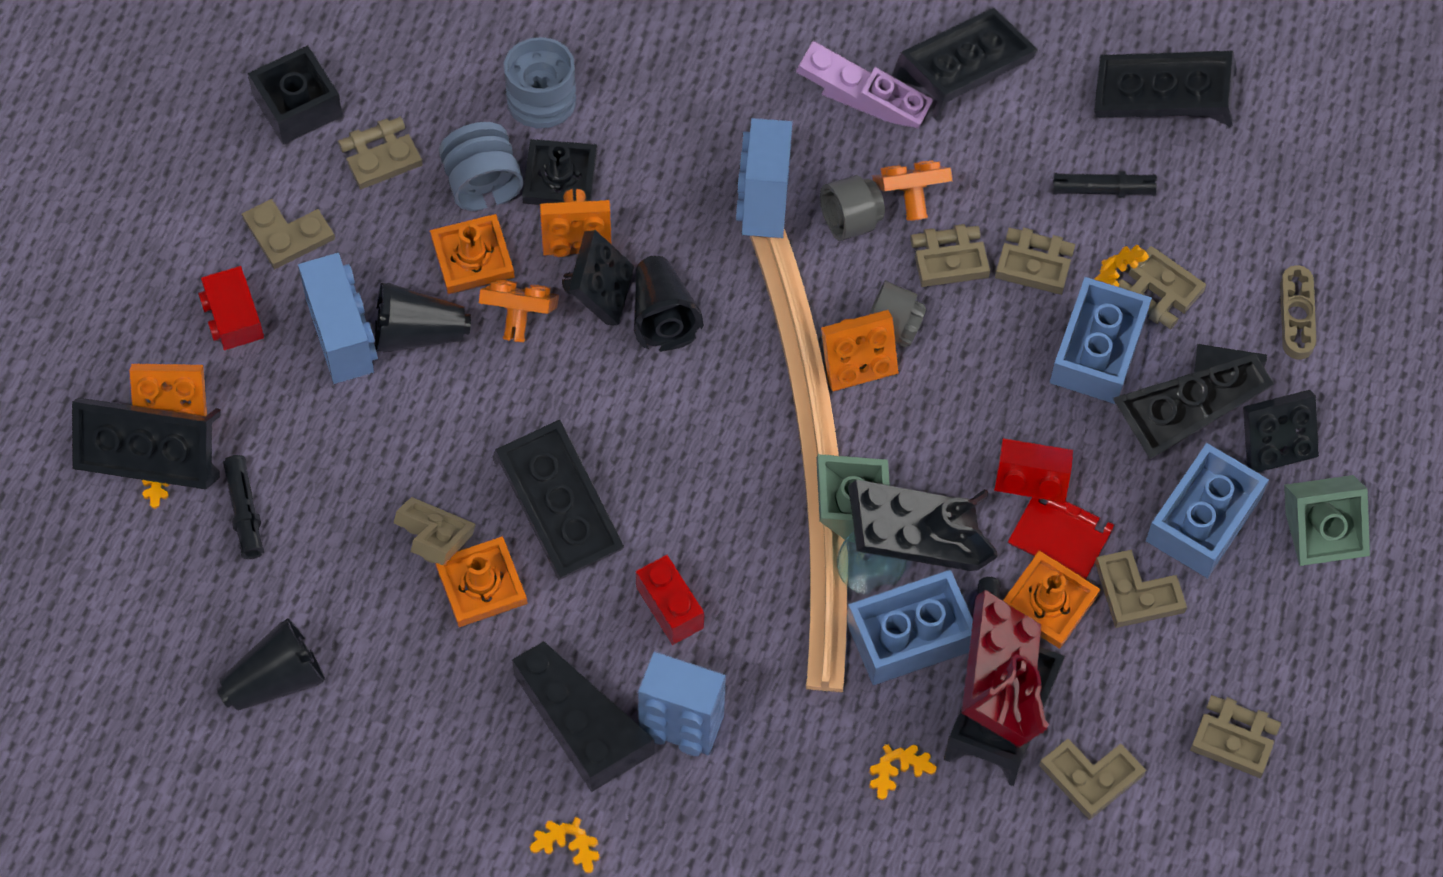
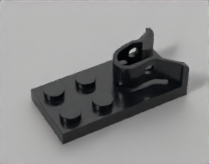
[892,7,1038,121]
[1094,50,1237,128]
[72,397,221,490]
[492,419,624,580]
[848,479,998,571]
[943,646,1065,787]

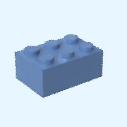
[736,118,792,238]
[298,253,378,384]
[1050,277,1152,404]
[1146,443,1269,578]
[846,570,973,685]
[638,652,726,756]

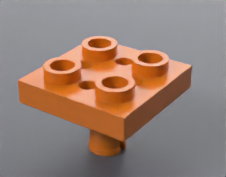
[872,160,952,221]
[540,189,612,257]
[430,214,515,294]
[478,279,559,342]
[821,310,899,392]
[129,364,207,416]
[435,536,528,628]
[1003,551,1100,649]

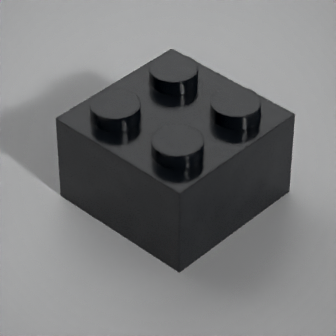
[248,45,343,144]

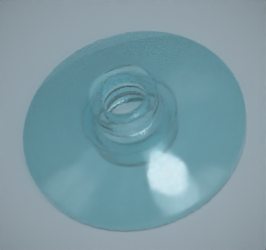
[837,532,907,595]

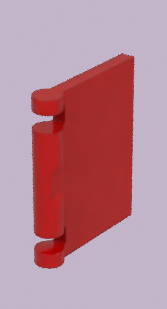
[1008,497,1115,580]

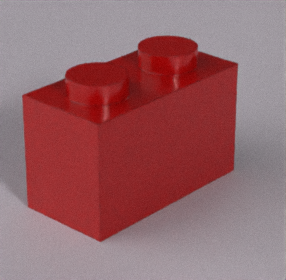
[198,266,264,350]
[994,438,1073,503]
[636,555,704,645]

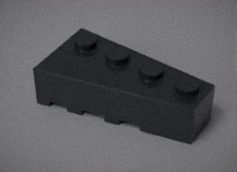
[1113,354,1274,460]
[512,641,655,792]

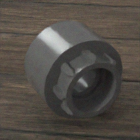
[820,175,885,241]
[869,280,926,347]

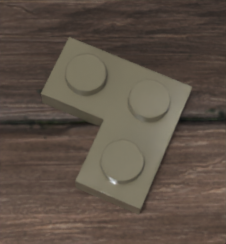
[242,199,335,270]
[394,497,476,565]
[1095,550,1187,628]
[1039,739,1146,820]

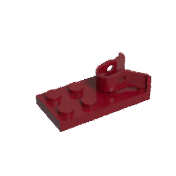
[962,590,1049,747]

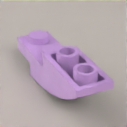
[796,41,933,128]

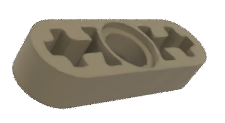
[1280,265,1316,360]

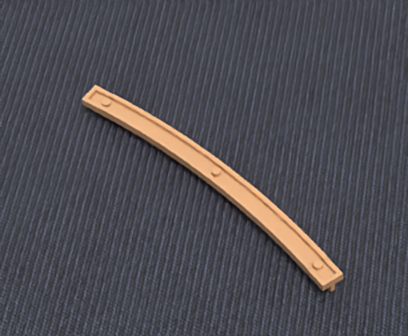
[750,228,847,693]

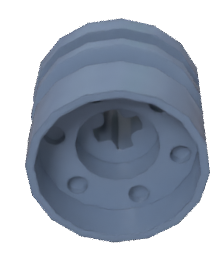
[504,37,577,128]
[439,122,523,211]

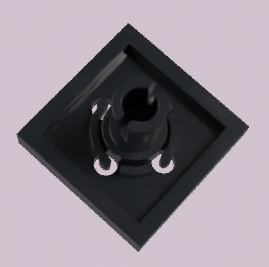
[522,139,598,205]
[562,230,634,326]
[1243,390,1319,473]

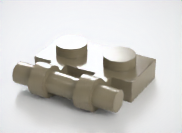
[338,117,423,190]
[910,224,990,287]
[995,227,1075,295]
[1119,246,1207,330]
[1190,695,1281,778]

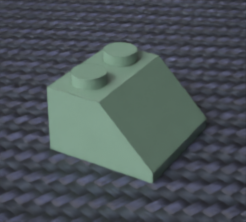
[816,454,890,541]
[1284,475,1370,566]

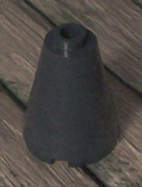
[634,256,704,352]
[375,283,471,353]
[217,618,325,711]

